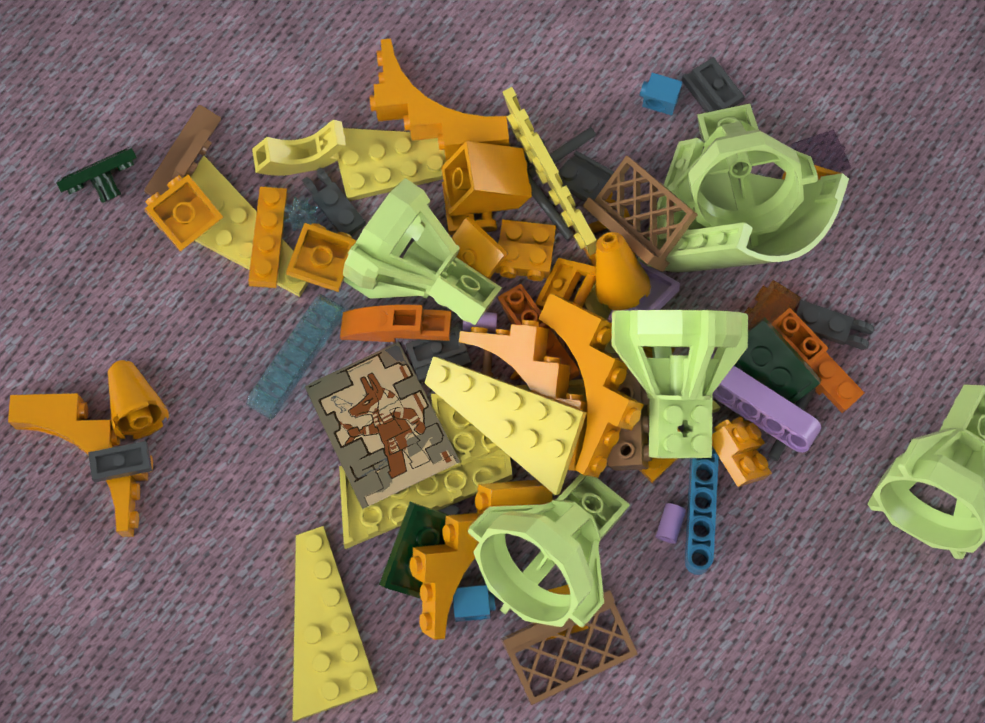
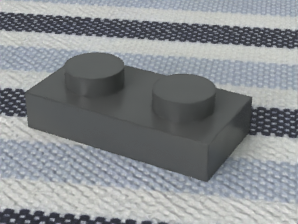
[88,441,152,482]

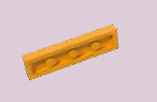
[248,187,287,288]

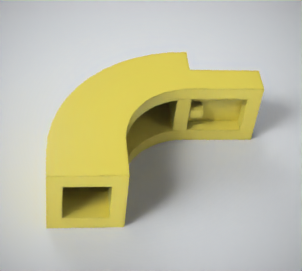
[252,120,346,176]

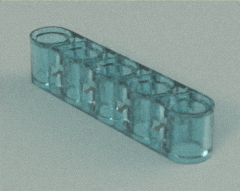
[246,294,345,420]

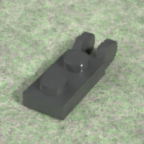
[302,167,366,236]
[796,300,874,350]

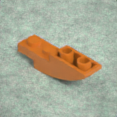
[498,284,580,381]
[340,305,452,342]
[771,307,865,413]

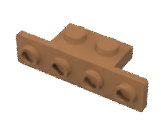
[144,105,221,196]

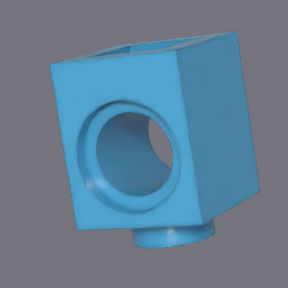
[640,73,682,116]
[453,585,496,622]

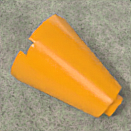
[595,232,651,310]
[107,360,169,439]

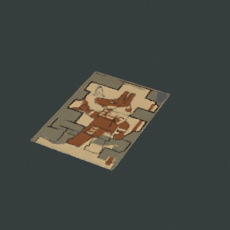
[305,342,460,509]

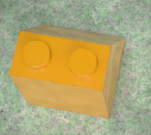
[441,141,532,216]

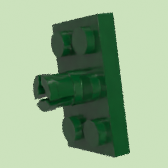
[56,146,137,203]
[734,317,821,404]
[379,501,449,599]

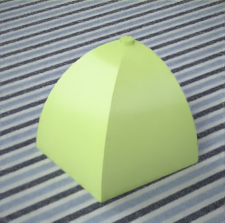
[638,138,849,272]

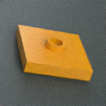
[452,217,509,279]

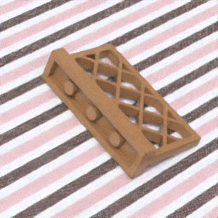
[583,155,698,272]
[500,589,638,705]

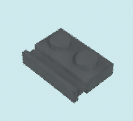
[681,57,745,113]
[558,151,614,202]
[406,326,472,383]

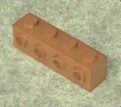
[608,353,652,471]

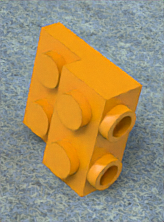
[144,174,223,252]
[495,219,556,281]
[286,223,357,292]
[712,416,772,487]

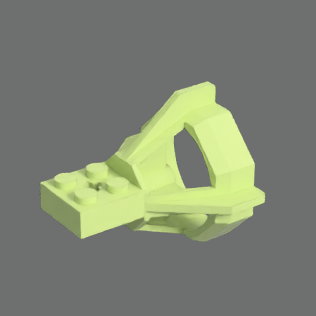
[673,104,818,247]
[343,178,502,325]
[612,310,748,458]
[868,385,985,559]
[468,474,630,627]

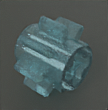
[284,197,317,231]

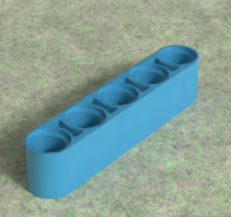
[685,433,719,575]

